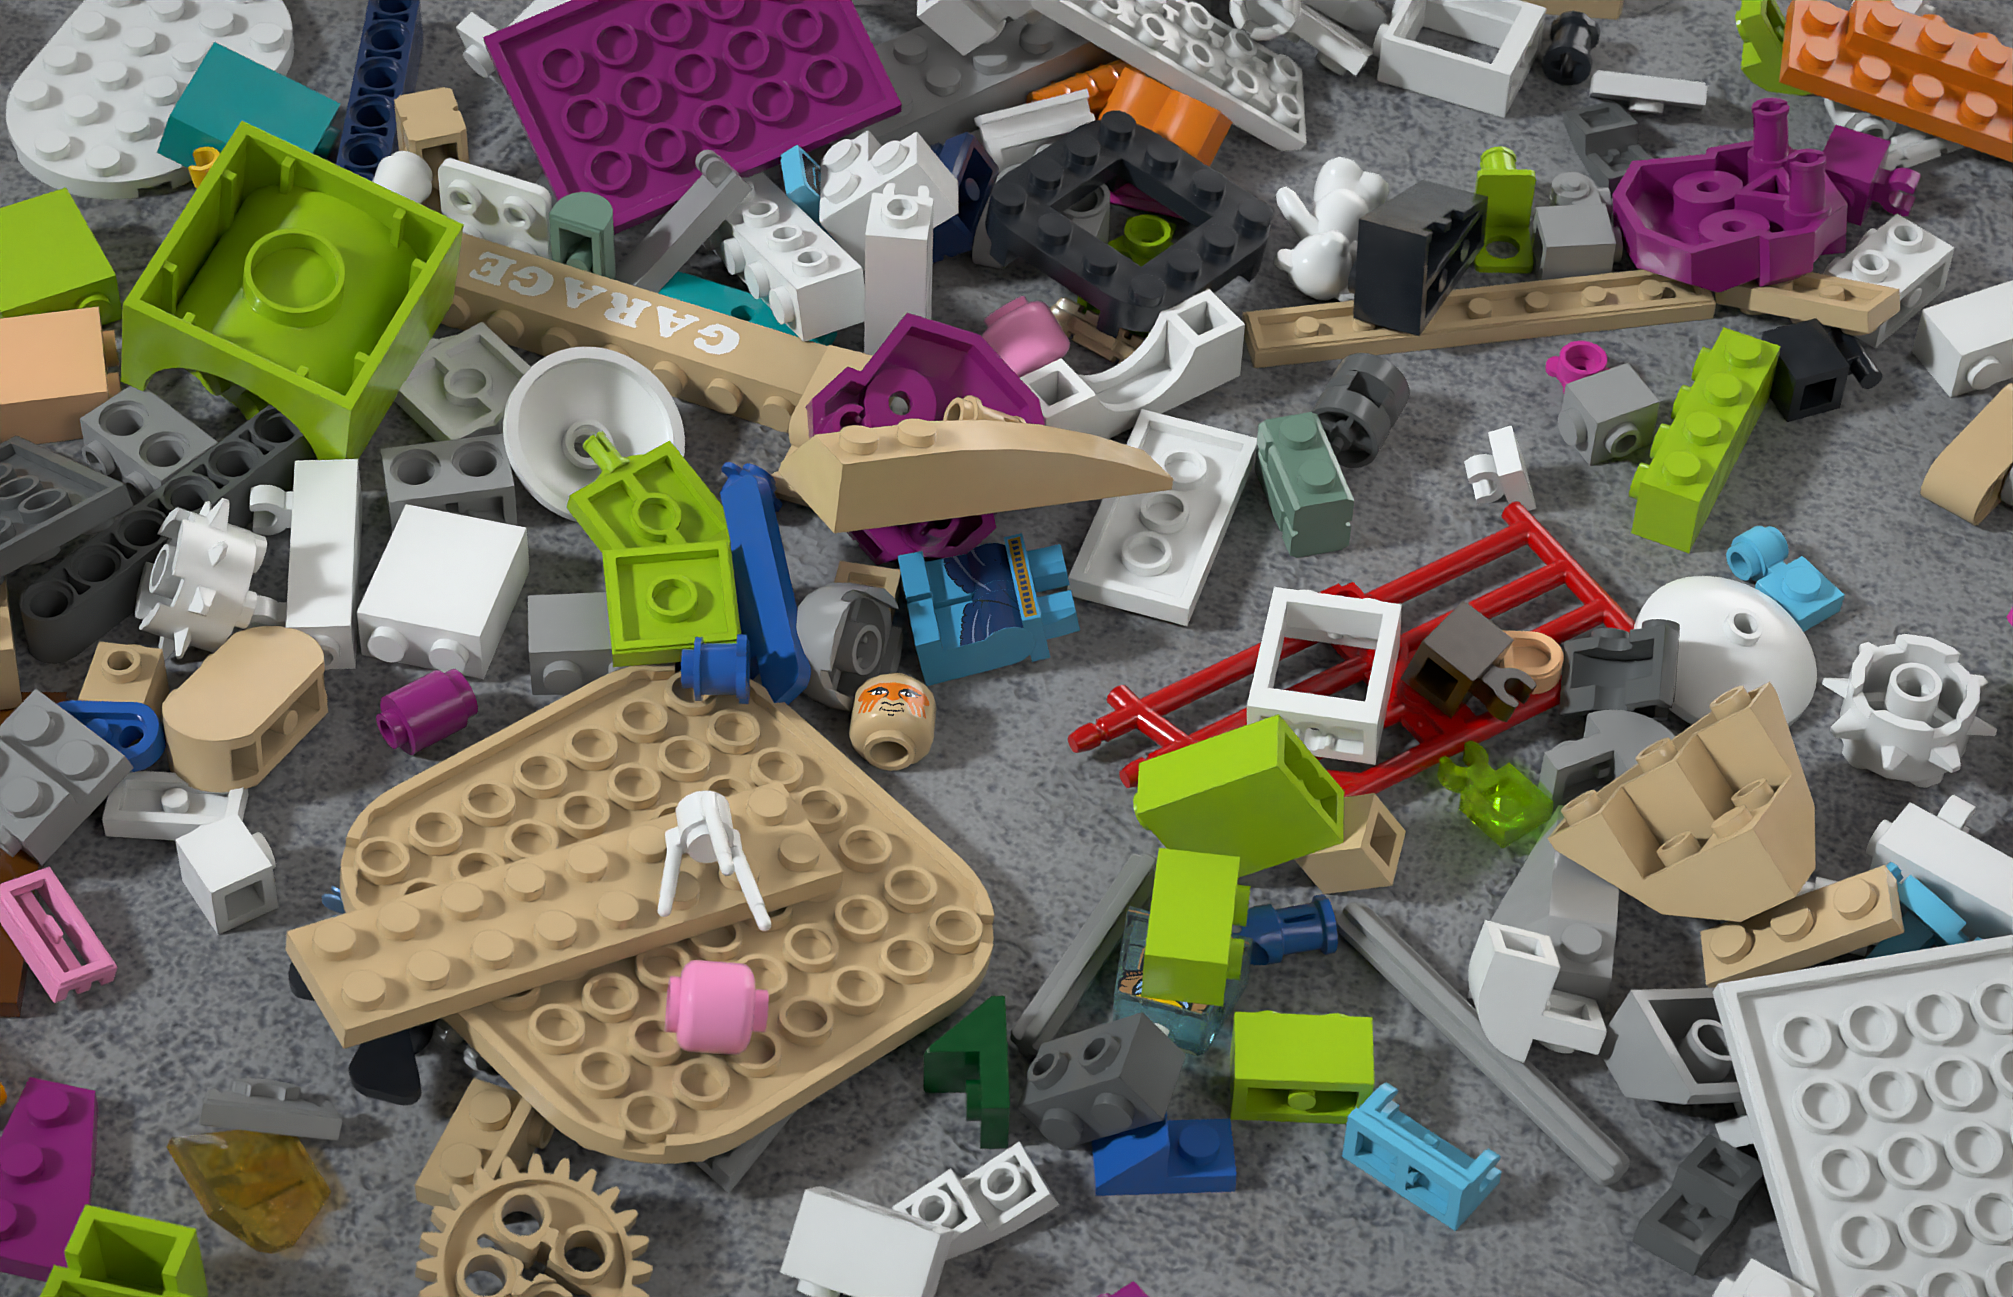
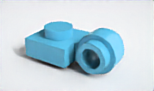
[1726,526,1844,632]

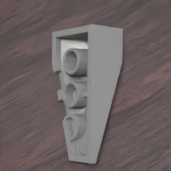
[1467,805,1619,1018]
[1599,987,1743,1104]

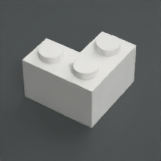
[819,130,959,270]

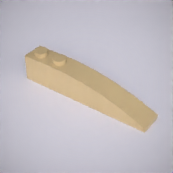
[780,419,1173,533]

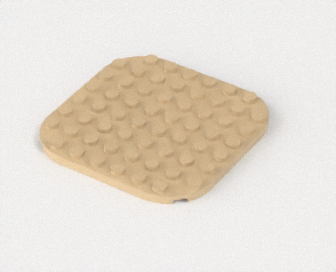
[340,662,994,1164]

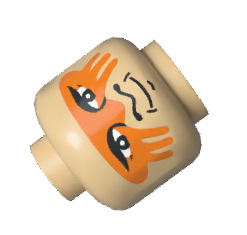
[849,673,937,771]

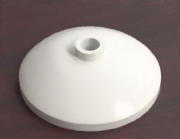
[503,347,685,522]
[1633,576,1817,727]

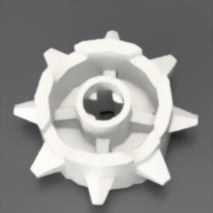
[135,498,267,660]
[1822,634,1997,788]

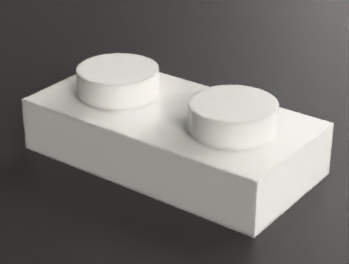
[102,771,249,840]

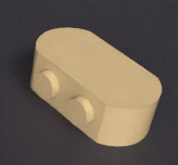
[161,626,328,793]

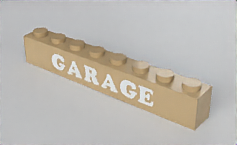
[441,233,828,433]

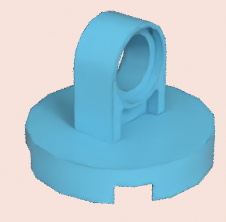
[1866,862,1983,959]

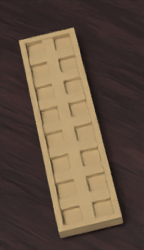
[285,780,844,1049]

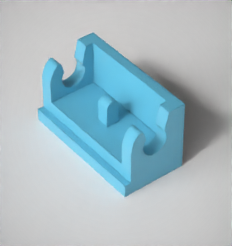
[1342,1082,1502,1231]

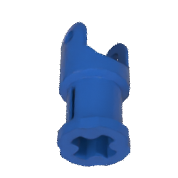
[1231,894,1338,966]

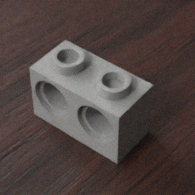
[80,386,218,505]
[381,433,518,533]

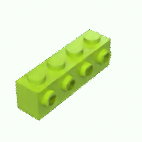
[1629,327,1781,554]

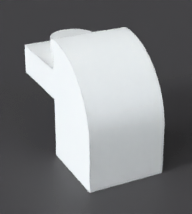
[1468,920,1607,1062]

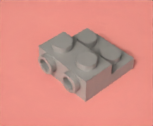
[0,689,133,865]

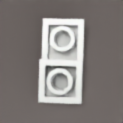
[892,1142,1059,1260]

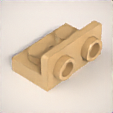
[415,1078,555,1211]

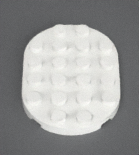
[6,0,294,200]

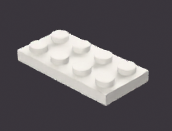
[1067,409,1258,626]

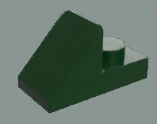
[923,996,1010,1149]

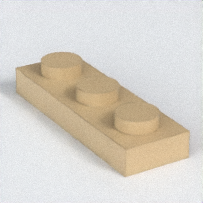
[1715,272,1900,336]
[1700,865,1904,988]

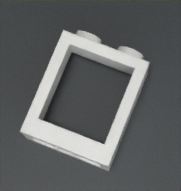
[1373,0,1546,118]
[1247,587,1402,765]

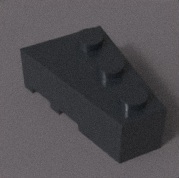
[1348,180,1488,336]

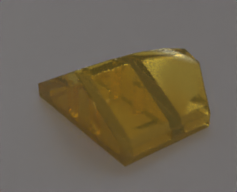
[166,1130,332,1254]

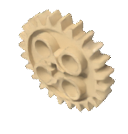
[415,1154,652,1297]

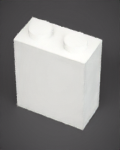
[357,504,530,680]

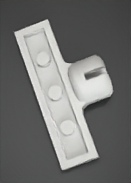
[1230,0,1373,76]

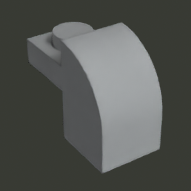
[1537,710,1675,812]

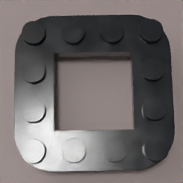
[985,110,1273,338]

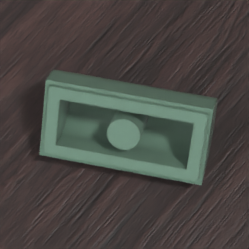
[549,192,616,280]

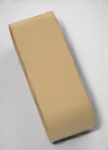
[1920,383,2013,526]

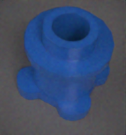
[681,634,751,704]

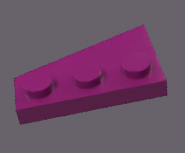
[0,1077,99,1282]

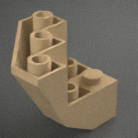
[1548,682,1816,922]

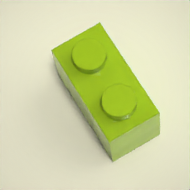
[1141,848,1251,1006]
[1230,1010,1374,1124]

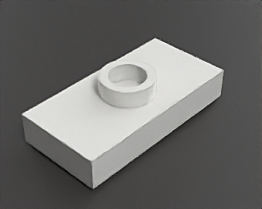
[1589,70,1708,114]

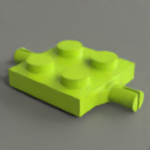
[566,431,731,552]

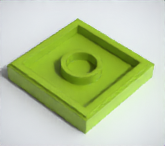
[602,540,741,668]

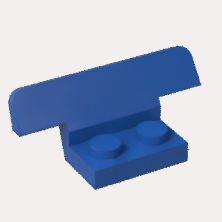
[675,474,811,709]

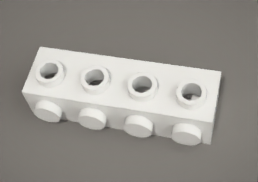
[703,173,865,342]

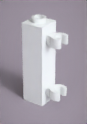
[864,183,934,355]
[246,459,363,670]
[1866,795,2013,942]

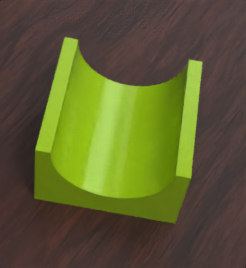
[121,121,464,460]

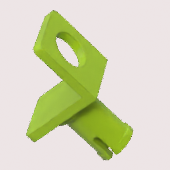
[1474,146,1536,273]

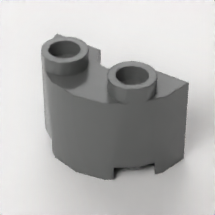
[1559,619,1680,722]

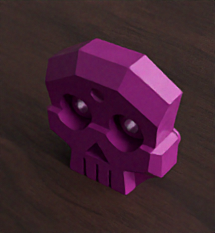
[1613,98,1847,293]
[805,312,1045,566]

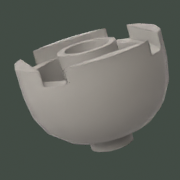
[796,583,903,712]

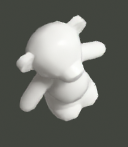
[1274,157,1389,302]

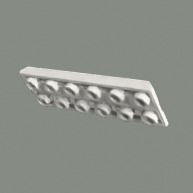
[1028,0,1306,151]

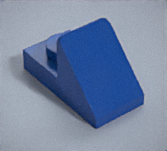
[1091,1111,1237,1196]

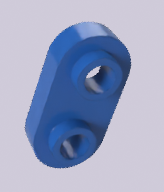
[57,701,166,772]

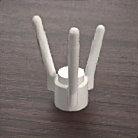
[658,791,771,931]

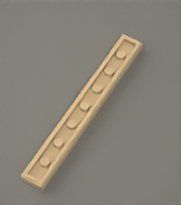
[1242,270,1716,368]

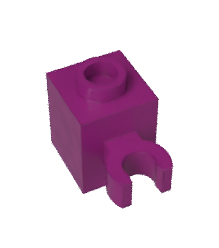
[1822,125,1921,226]

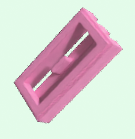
[0,866,118,1003]

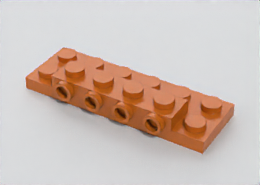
[1779,0,2013,163]

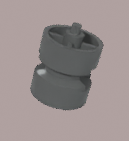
[1310,353,1410,468]

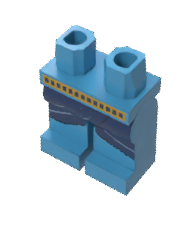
[898,533,1080,686]

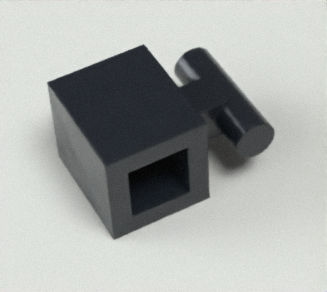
[1761,318,1882,422]

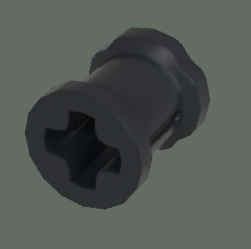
[1542,11,1601,86]

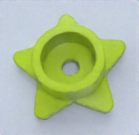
[1107,214,1176,267]

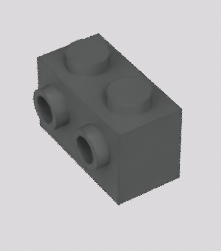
[1017,1012,1186,1150]

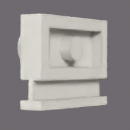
[974,89,1095,175]

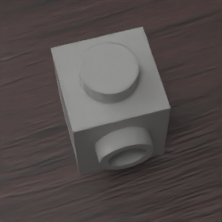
[1558,363,1660,466]

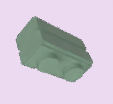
[1254,412,1354,558]

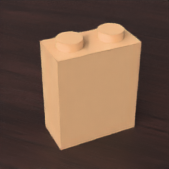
[0,307,122,444]

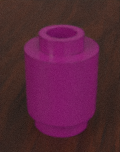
[376,669,478,755]

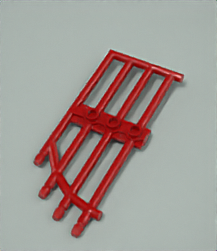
[1067,501,1635,797]

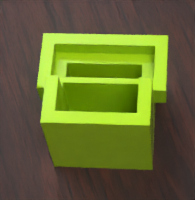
[40,1205,208,1297]

